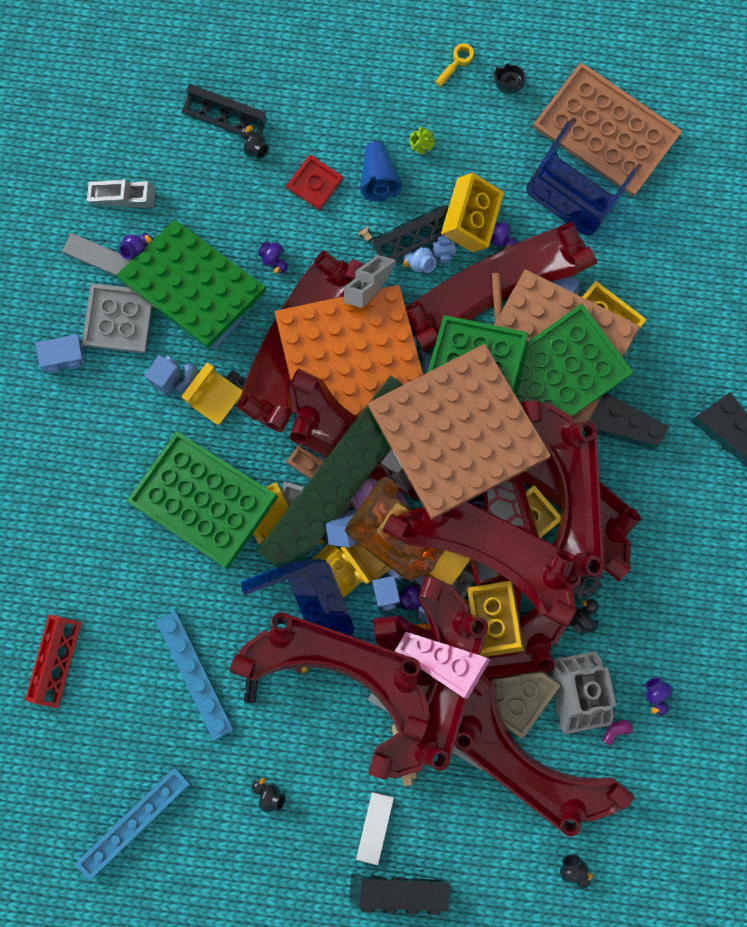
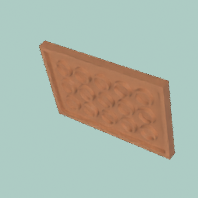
[532,62,682,197]

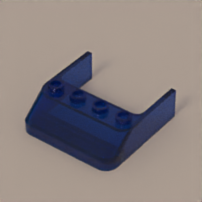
[526,118,642,235]
[241,559,355,636]

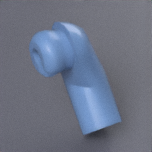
[175,363,198,394]

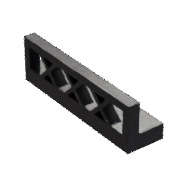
[182,83,267,135]
[369,205,449,259]

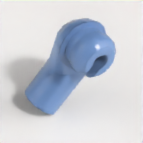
[418,349,432,375]

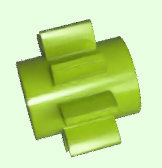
[409,127,435,155]

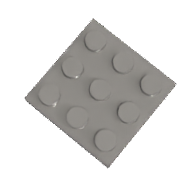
[82,284,153,353]

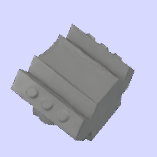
[548,651,616,734]

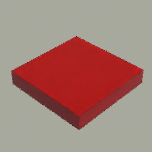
[286,154,344,211]

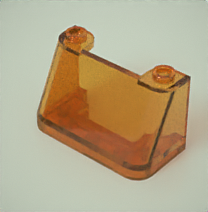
[345,476,443,580]

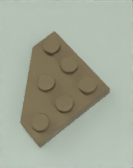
[491,671,561,739]

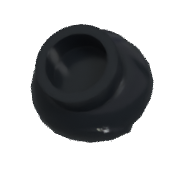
[240,126,269,159]
[570,599,599,636]
[251,778,286,813]
[560,854,593,888]

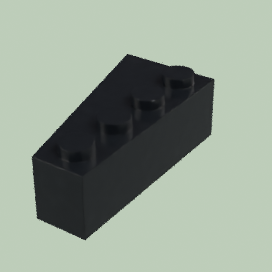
[691,392,747,468]
[589,393,669,450]
[349,873,450,915]

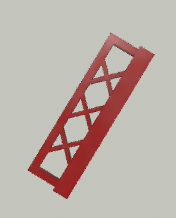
[25,614,82,708]

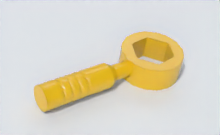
[435,43,474,87]

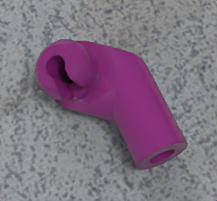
[602,720,633,746]

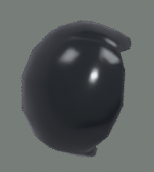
[494,63,526,94]

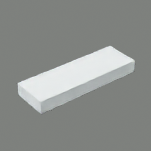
[356,792,394,865]

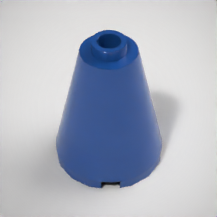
[360,141,402,202]

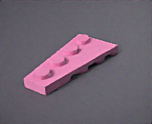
[395,632,491,699]

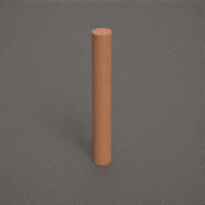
[492,273,503,322]

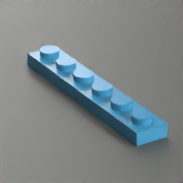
[156,611,234,740]
[75,767,190,881]

